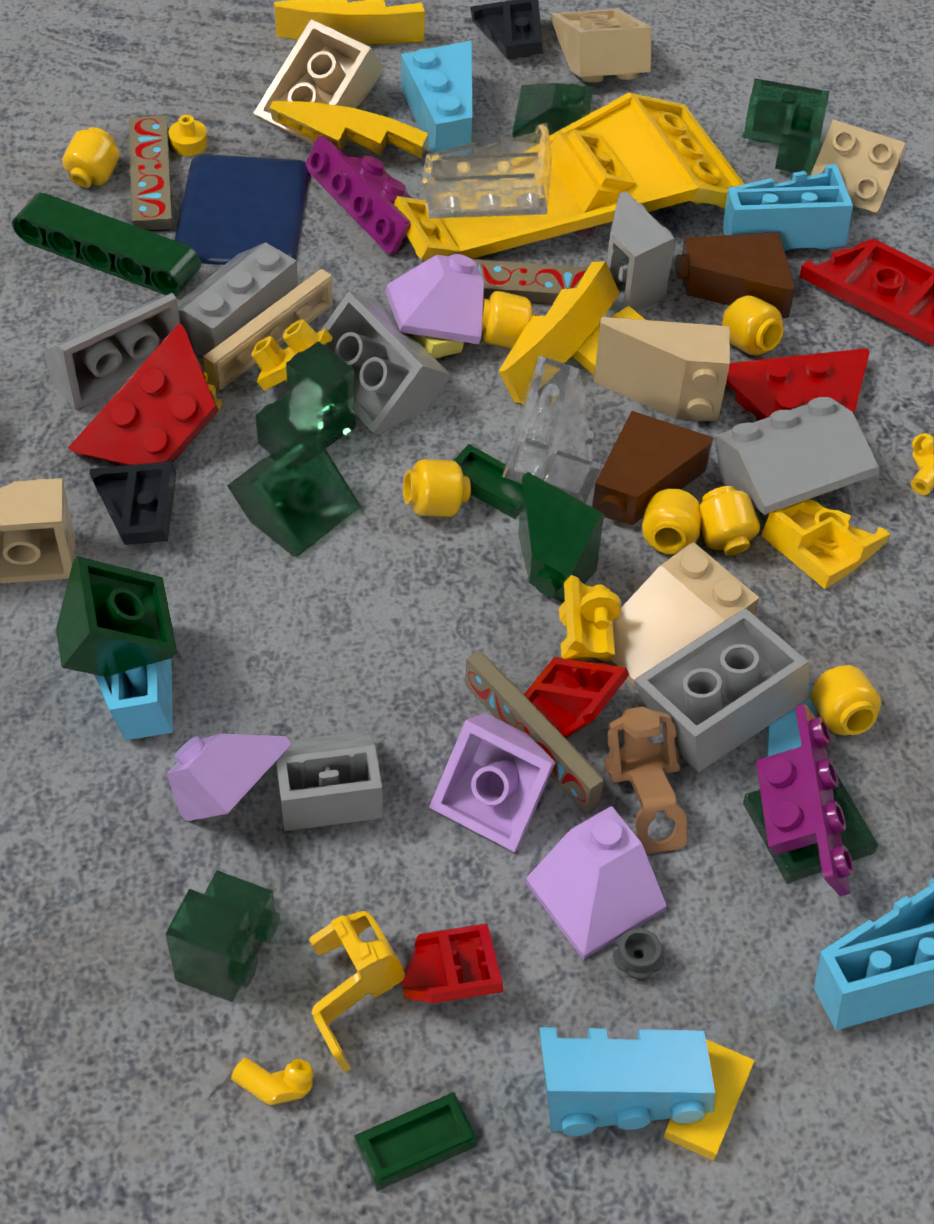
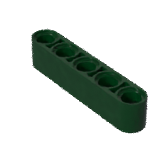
[12,192,202,297]

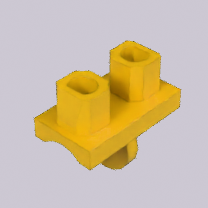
[251,319,333,392]
[559,575,621,662]

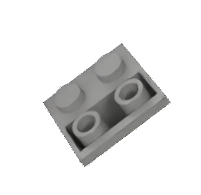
[607,191,675,312]
[275,730,383,831]

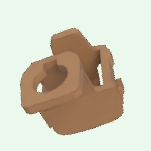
[604,706,687,855]

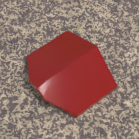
[523,657,630,738]
[402,923,504,1003]

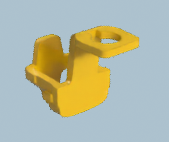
[309,911,405,1073]

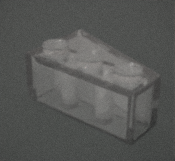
[422,123,552,219]
[502,355,601,503]

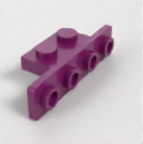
[305,136,412,254]
[756,704,854,897]

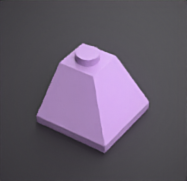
[385,254,484,344]
[429,713,556,852]
[166,734,292,821]
[525,806,667,960]

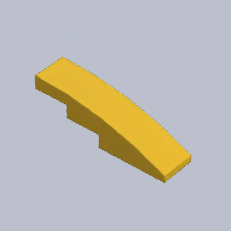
[274,0,425,45]
[269,101,428,159]
[498,261,620,403]

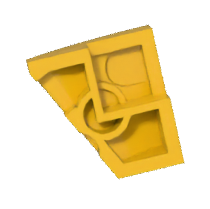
[761,499,890,589]

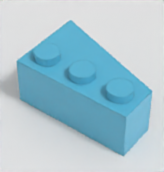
[401,40,472,160]
[723,163,853,251]
[95,658,173,740]
[814,878,934,1031]
[539,1027,715,1136]

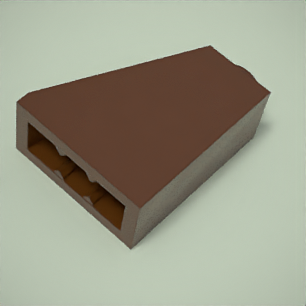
[675,232,795,318]
[592,411,714,525]

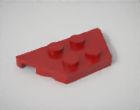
[799,238,934,346]
[68,323,219,466]
[726,348,870,421]

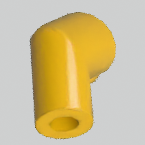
[911,433,934,495]
[231,1057,314,1105]

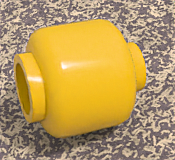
[62,127,120,188]
[481,291,538,349]
[722,295,784,356]
[403,459,471,517]
[699,486,760,555]
[642,489,701,555]
[810,665,882,736]

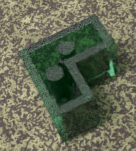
[743,78,830,175]
[255,341,356,472]
[165,870,280,1003]

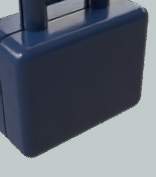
[174,154,310,265]

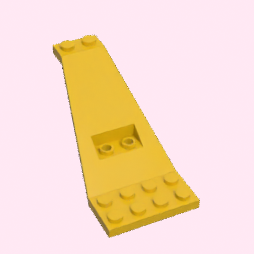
[393,93,744,261]

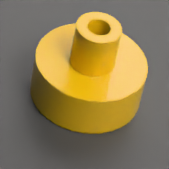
[168,115,208,156]

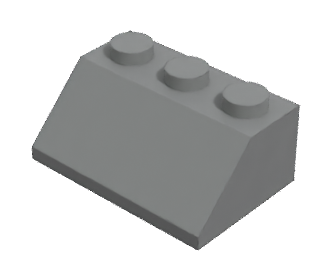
[177,242,298,356]
[319,291,451,435]
[44,293,180,411]
[716,397,879,515]
[634,608,809,773]

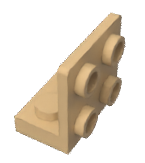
[810,119,906,215]

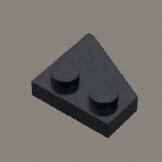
[470,0,543,58]
[89,461,177,545]

